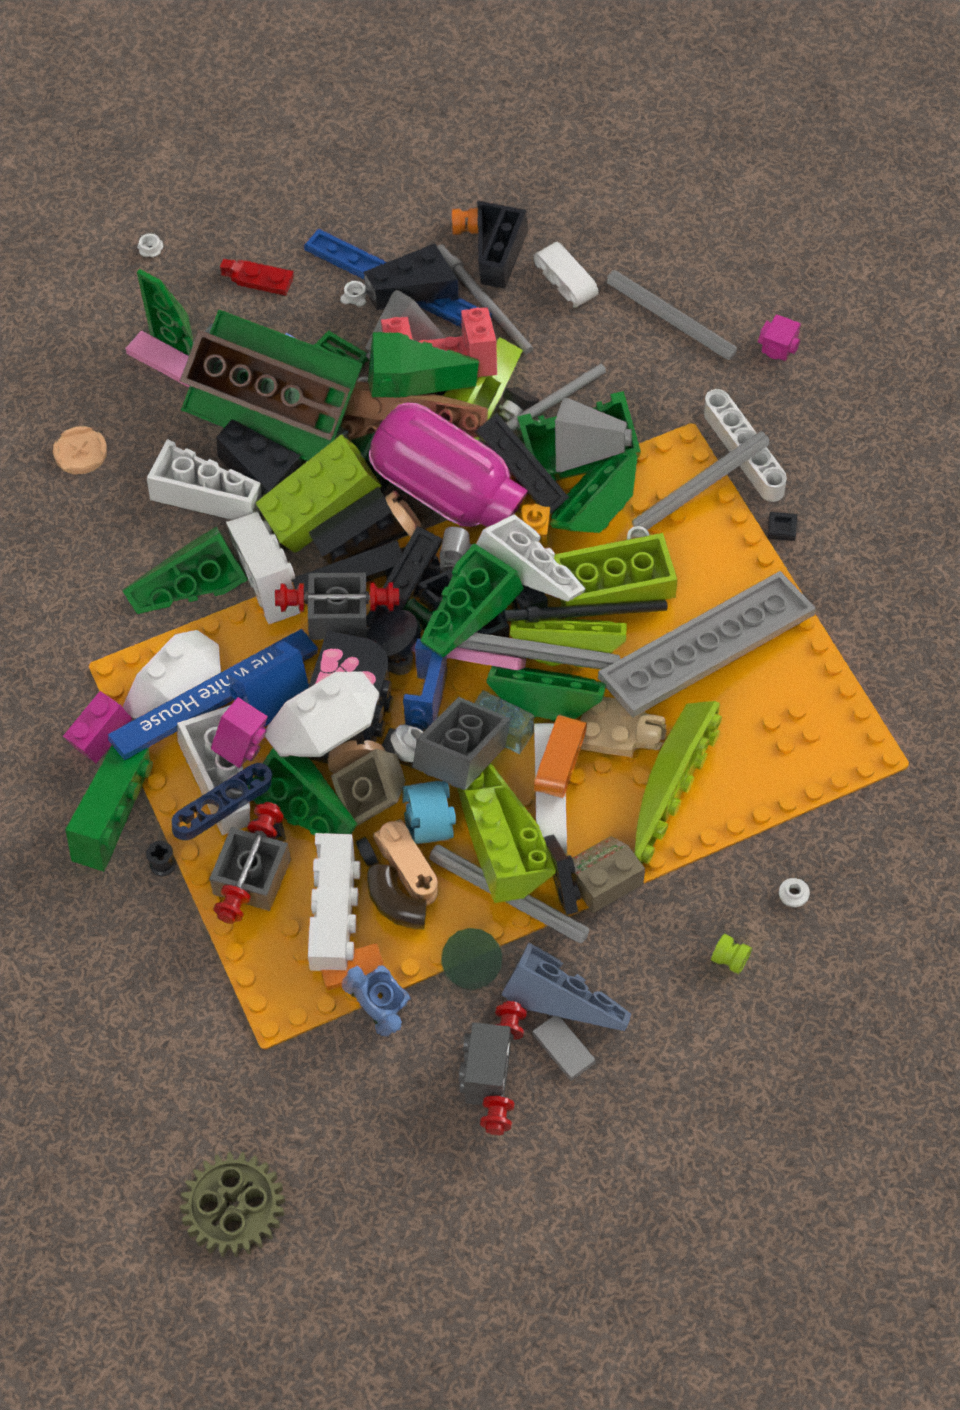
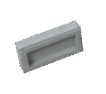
[533,1016,596,1081]

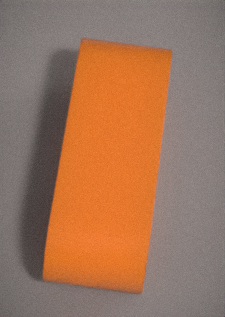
[534,715,587,799]

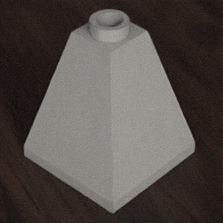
[365,290,445,360]
[555,398,632,472]

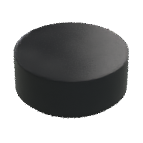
[356,836,379,867]

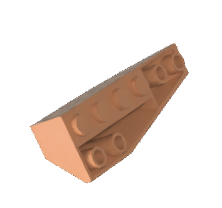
[338,381,488,441]

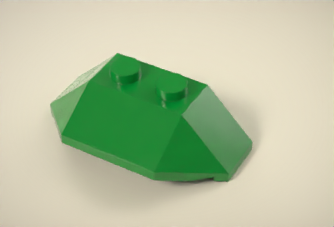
[550,451,637,533]
[487,666,606,722]

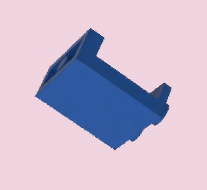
[403,639,448,732]
[228,641,309,727]

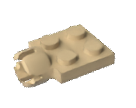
[581,697,666,757]

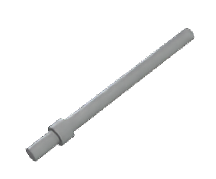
[438,245,534,355]
[478,364,606,445]

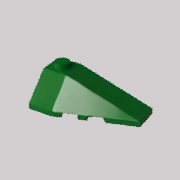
[122,526,248,614]

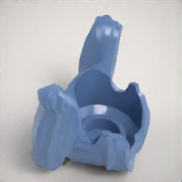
[342,965,411,1037]

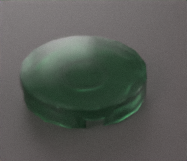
[441,928,502,990]

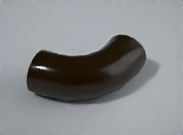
[367,864,426,930]

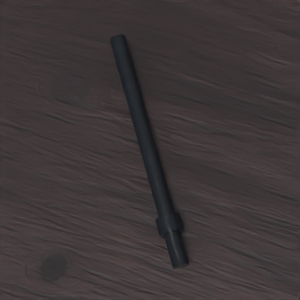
[502,600,668,623]

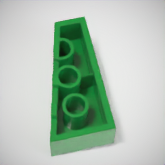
[65,746,153,872]

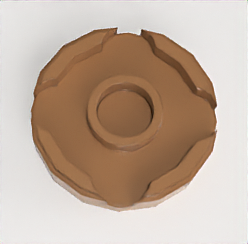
[328,740,385,774]

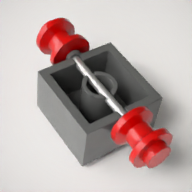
[275,573,399,640]
[209,802,291,924]
[459,1001,527,1135]

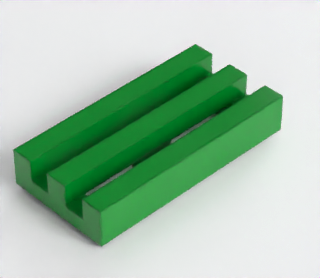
[315,330,369,367]

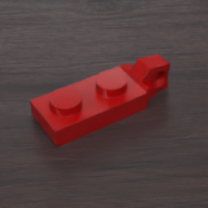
[220,259,294,296]

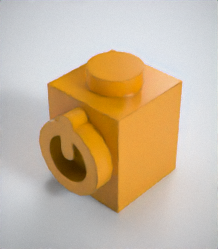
[521,504,550,549]

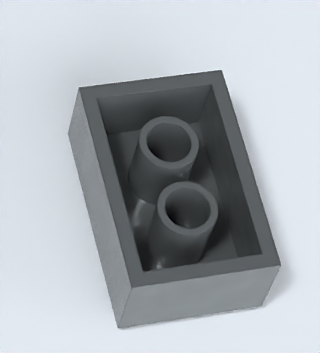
[412,697,511,790]

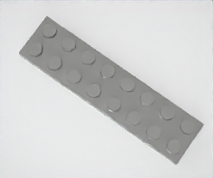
[598,571,816,717]

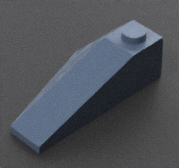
[501,942,631,1031]

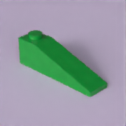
[136,269,193,356]
[368,332,479,398]
[420,543,524,658]
[248,748,358,835]

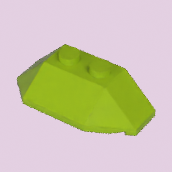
[510,618,627,667]

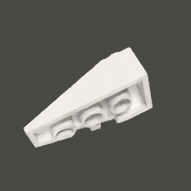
[476,515,585,602]

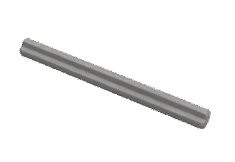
[607,270,737,360]
[632,431,769,530]
[458,633,620,670]
[430,845,590,943]

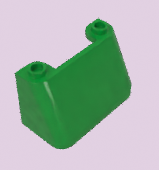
[516,391,641,482]

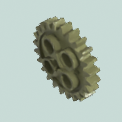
[180,1152,286,1258]

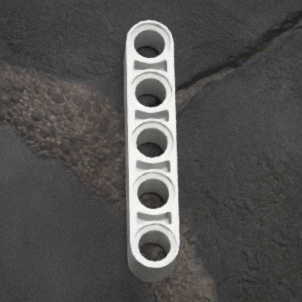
[704,389,787,502]
[534,723,567,855]

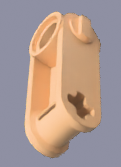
[373,819,438,906]

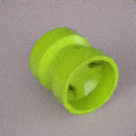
[711,934,752,975]

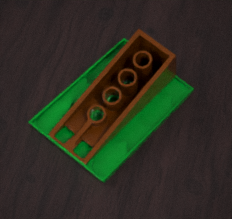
[180,309,364,461]

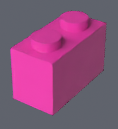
[63,691,132,764]
[210,697,268,768]

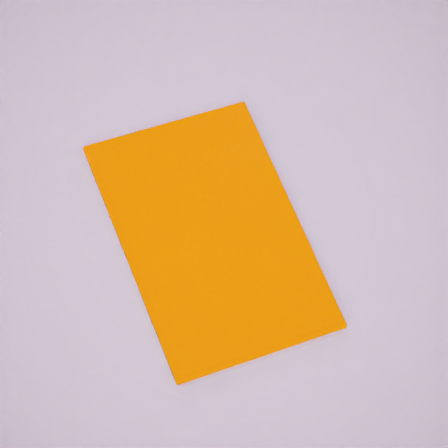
[89,423,909,1049]

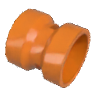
[452,208,478,235]

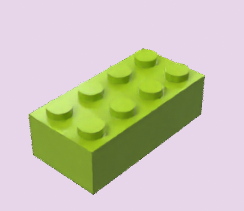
[256,434,381,553]
[553,533,677,620]

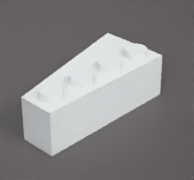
[147,439,262,520]
[226,512,300,625]
[177,705,250,835]
[308,833,361,971]

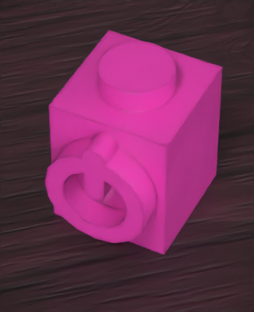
[758,314,801,361]

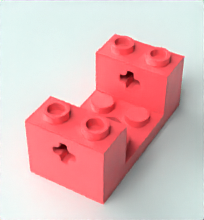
[381,307,497,377]

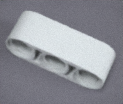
[533,242,599,308]

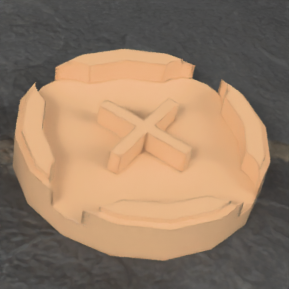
[53,426,107,474]
[385,491,421,537]

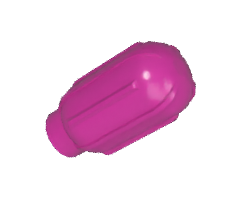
[369,402,528,528]

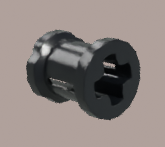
[146,840,176,877]

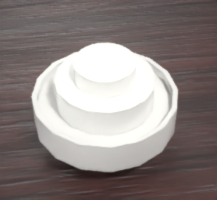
[391,725,423,762]

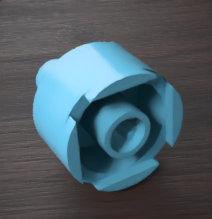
[402,781,456,845]

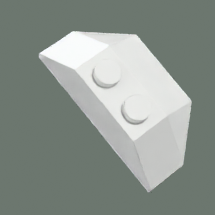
[123,630,221,720]
[265,672,379,757]

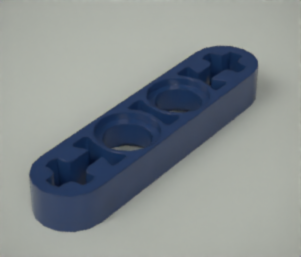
[172,763,272,841]

